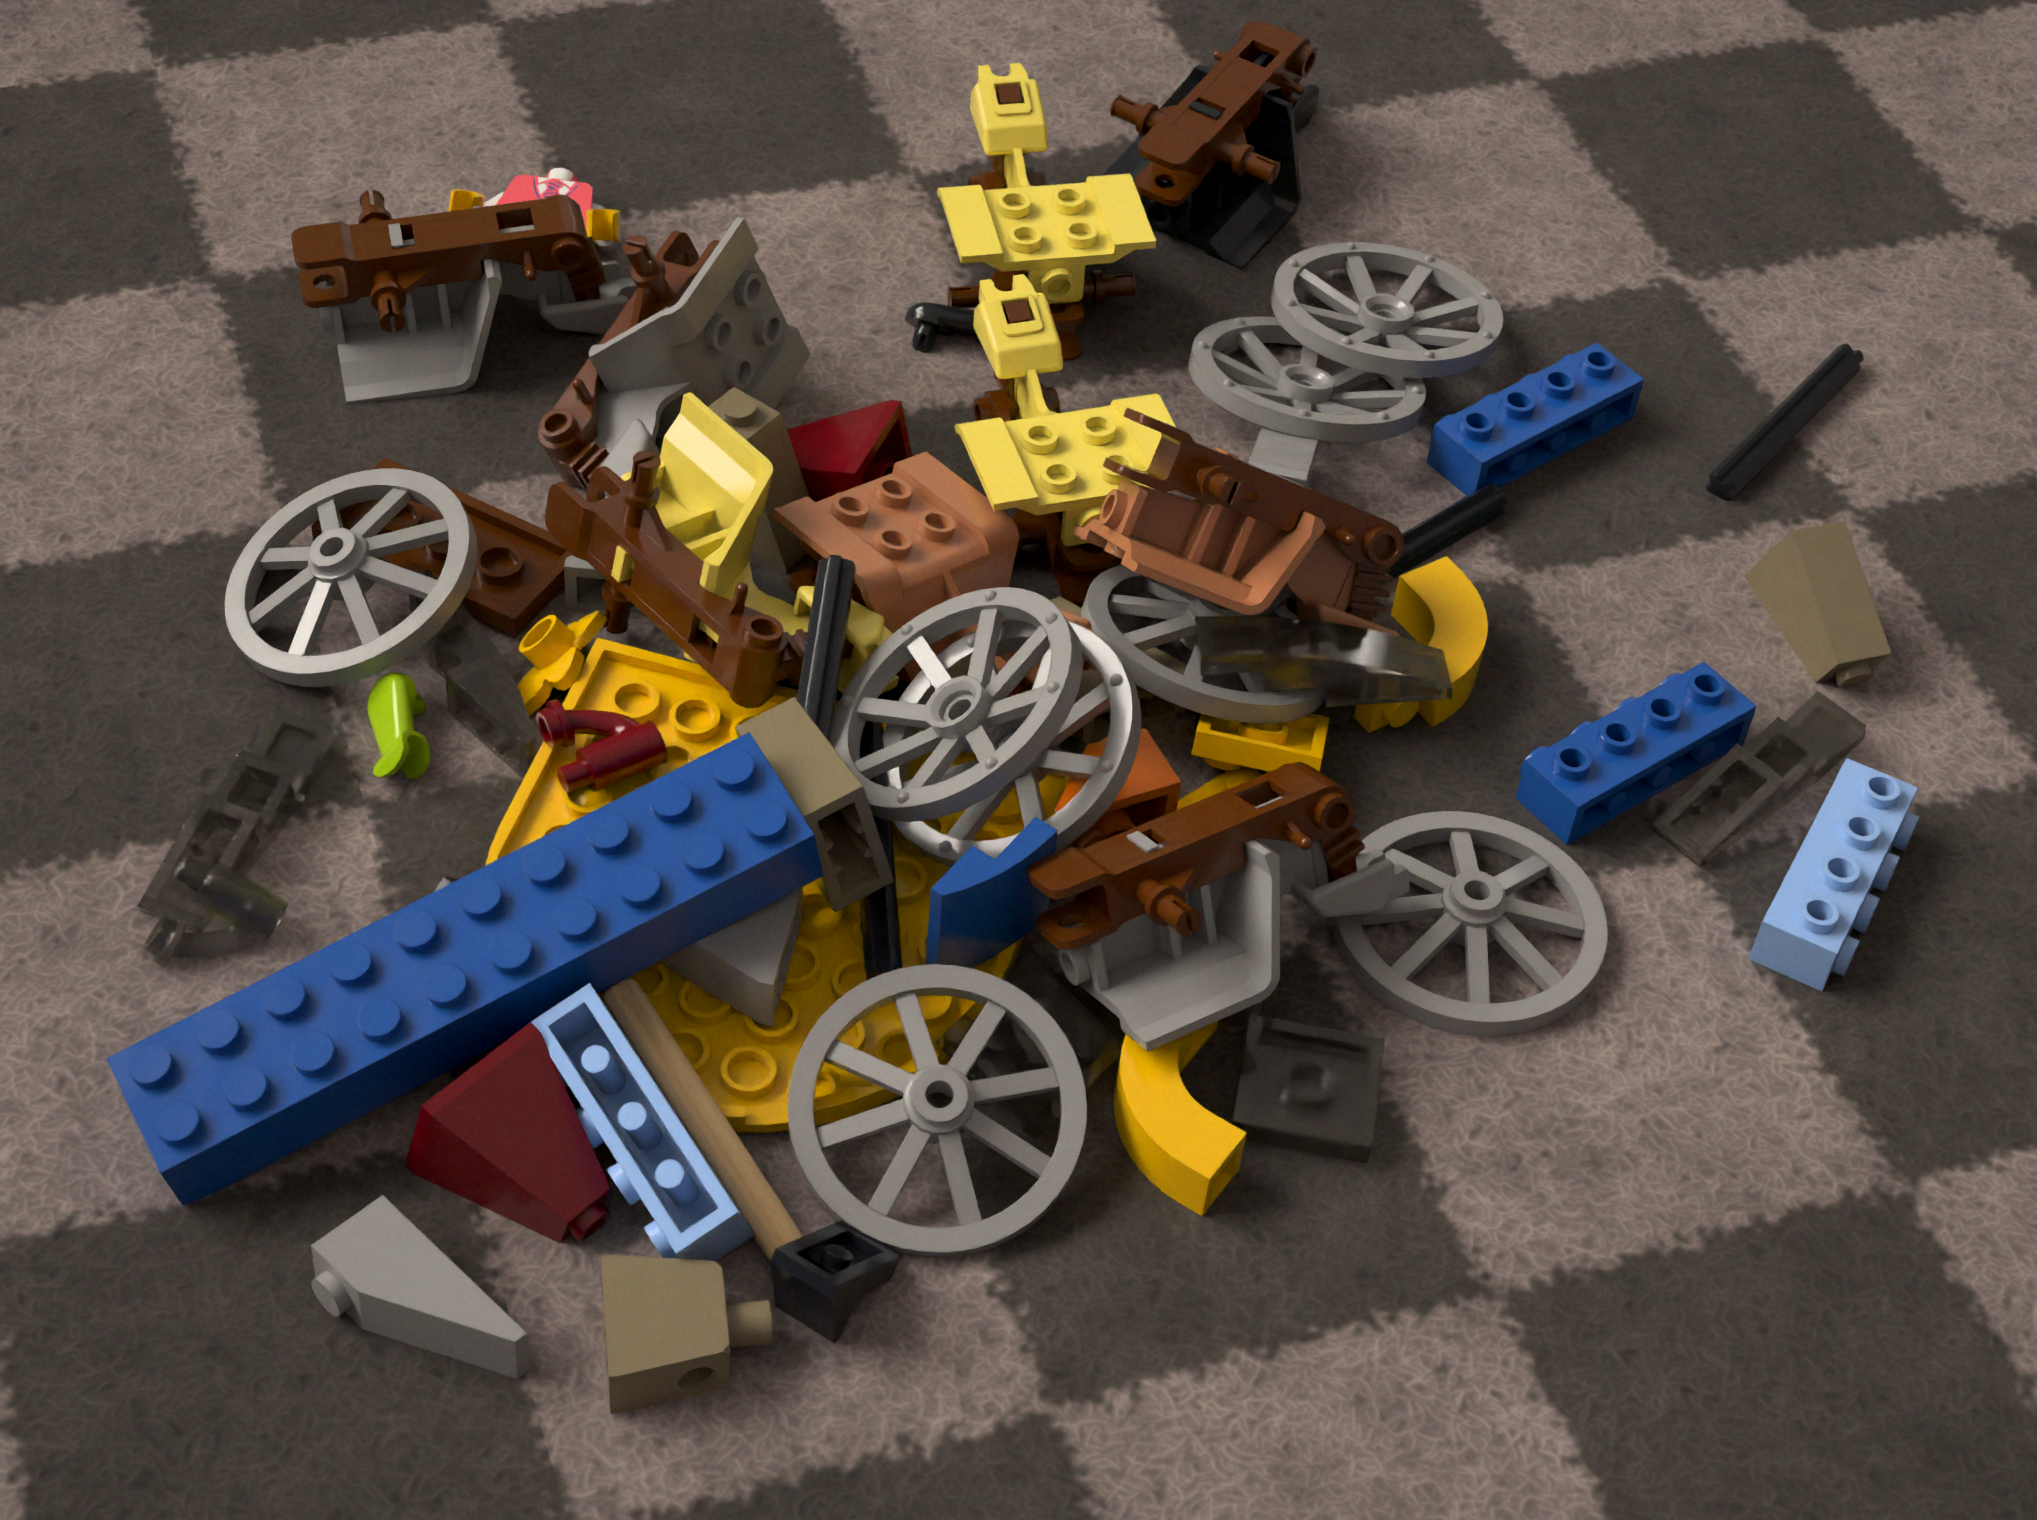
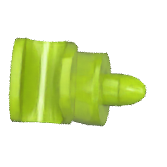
[367,672,430,779]

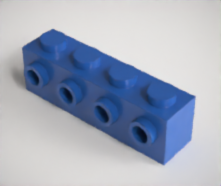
[1426,343,1644,496]
[1515,662,1757,845]

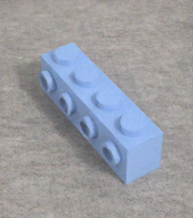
[1748,758,1920,991]
[531,983,756,1262]

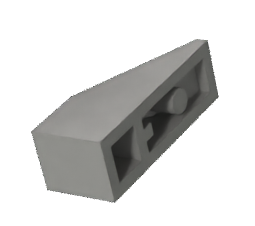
[311,1195,529,1379]

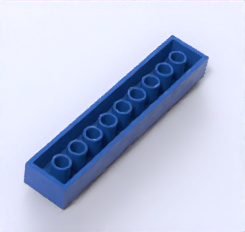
[106,732,823,1206]

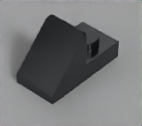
[770,1220,901,1343]

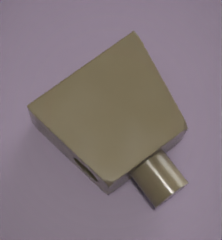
[600,1254,772,1414]

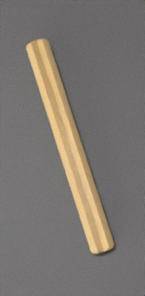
[604,979,803,1262]

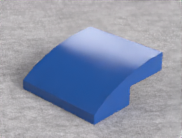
[925,817,1058,968]

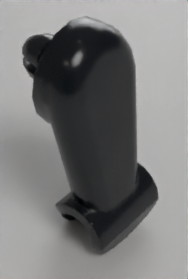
[904,302,977,352]

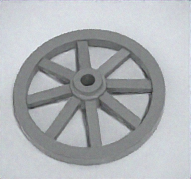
[1271,242,1504,378]
[1188,317,1426,442]
[225,468,478,687]
[1081,565,1334,724]
[830,587,1083,822]
[883,620,1141,868]
[1331,811,1608,1036]
[788,964,1087,1257]

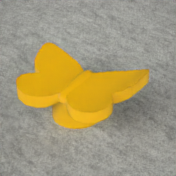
[510,610,607,718]

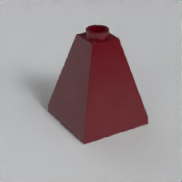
[787,400,912,502]
[405,1022,611,1243]

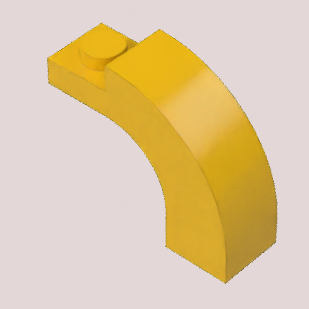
[1354,556,1488,733]
[1114,1020,1247,1216]

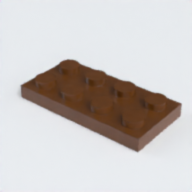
[311,457,573,637]

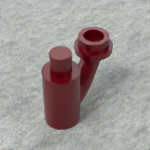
[536,699,668,793]

